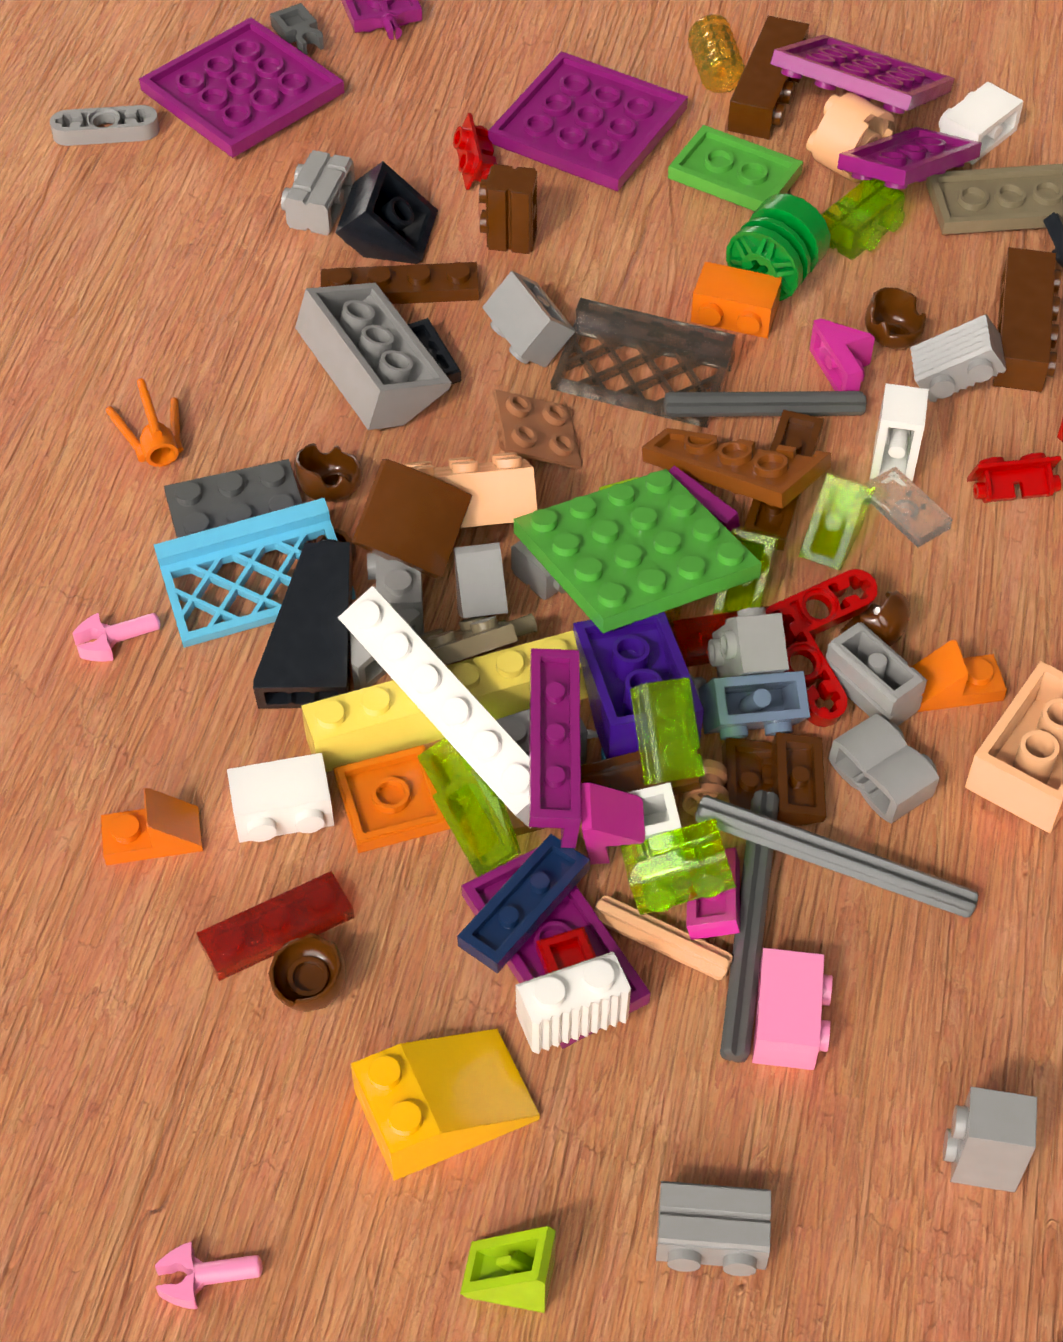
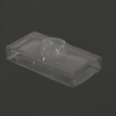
[861,466,953,547]

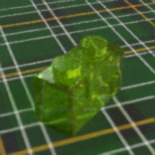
[821,178,905,260]
[630,678,705,785]
[621,818,736,915]

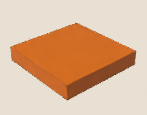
[333,745,450,853]

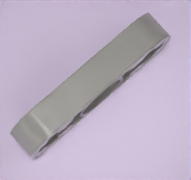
[50,105,160,146]

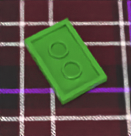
[668,125,803,212]

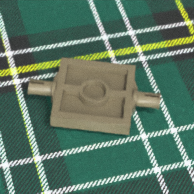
[389,613,537,680]

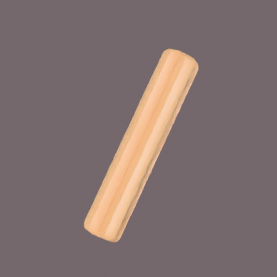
[594,895,733,980]

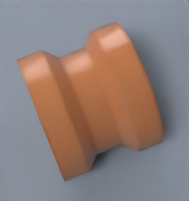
[682,759,730,816]

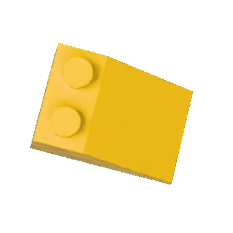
[351,1029,540,1181]

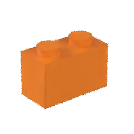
[691,261,782,339]

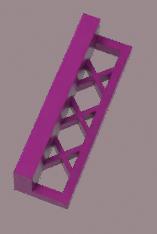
[529,648,581,848]

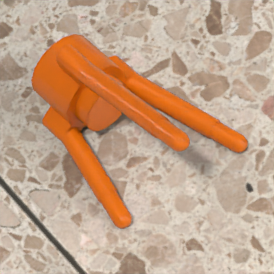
[106,378,184,467]

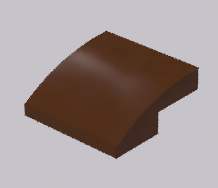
[351,459,472,578]
[722,732,826,826]

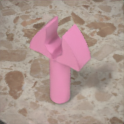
[73,613,160,662]
[155,1242,263,1309]

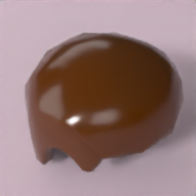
[864,287,926,349]
[294,443,362,502]
[840,591,911,647]
[268,933,346,1012]

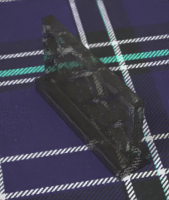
[550,298,736,428]

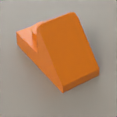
[911,639,1007,712]
[101,788,203,866]

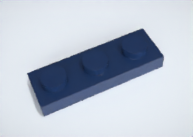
[457,834,590,974]

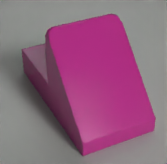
[809,319,875,391]
[581,782,645,865]

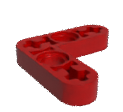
[766,569,878,727]

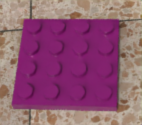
[139,17,345,158]
[771,35,955,114]
[488,51,688,192]

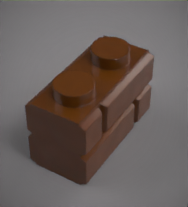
[479,164,537,254]

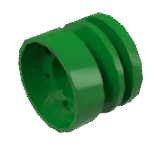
[726,194,831,301]

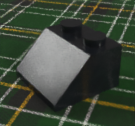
[335,161,438,264]

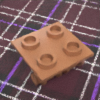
[493,389,582,470]

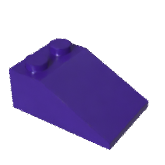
[573,612,704,759]

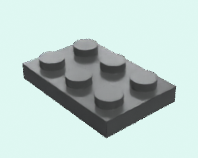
[164,459,303,538]

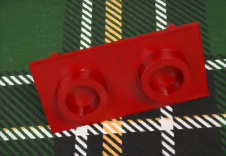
[453,113,497,190]
[967,452,1062,503]

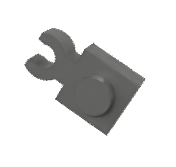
[270,3,324,55]

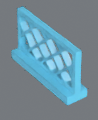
[154,498,356,648]

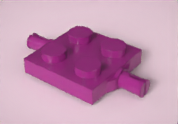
[341,0,422,40]

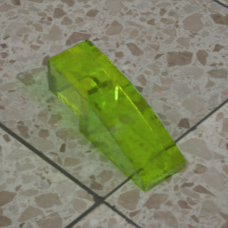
[417,738,521,877]

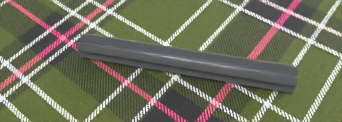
[663,391,867,417]

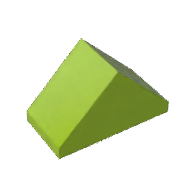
[460,1226,556,1313]

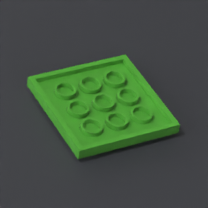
[514,469,762,633]

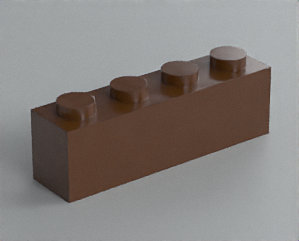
[727,15,810,140]
[993,247,1062,392]

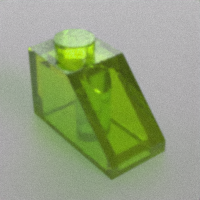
[799,473,876,571]
[713,526,781,619]

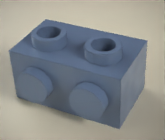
[698,671,810,740]

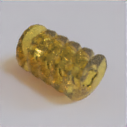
[688,14,745,93]

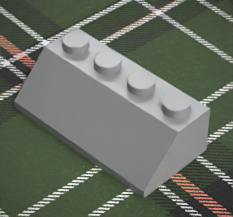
[295,283,452,430]

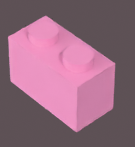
[752,948,833,1070]

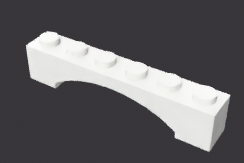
[338,586,532,829]

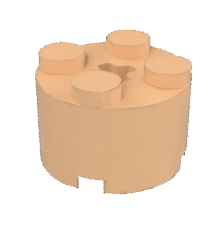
[806,92,894,182]

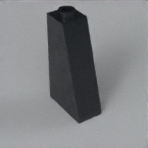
[253,539,353,709]

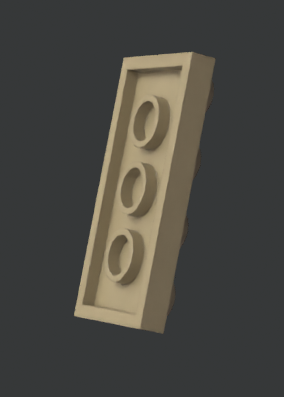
[926,164,1063,235]

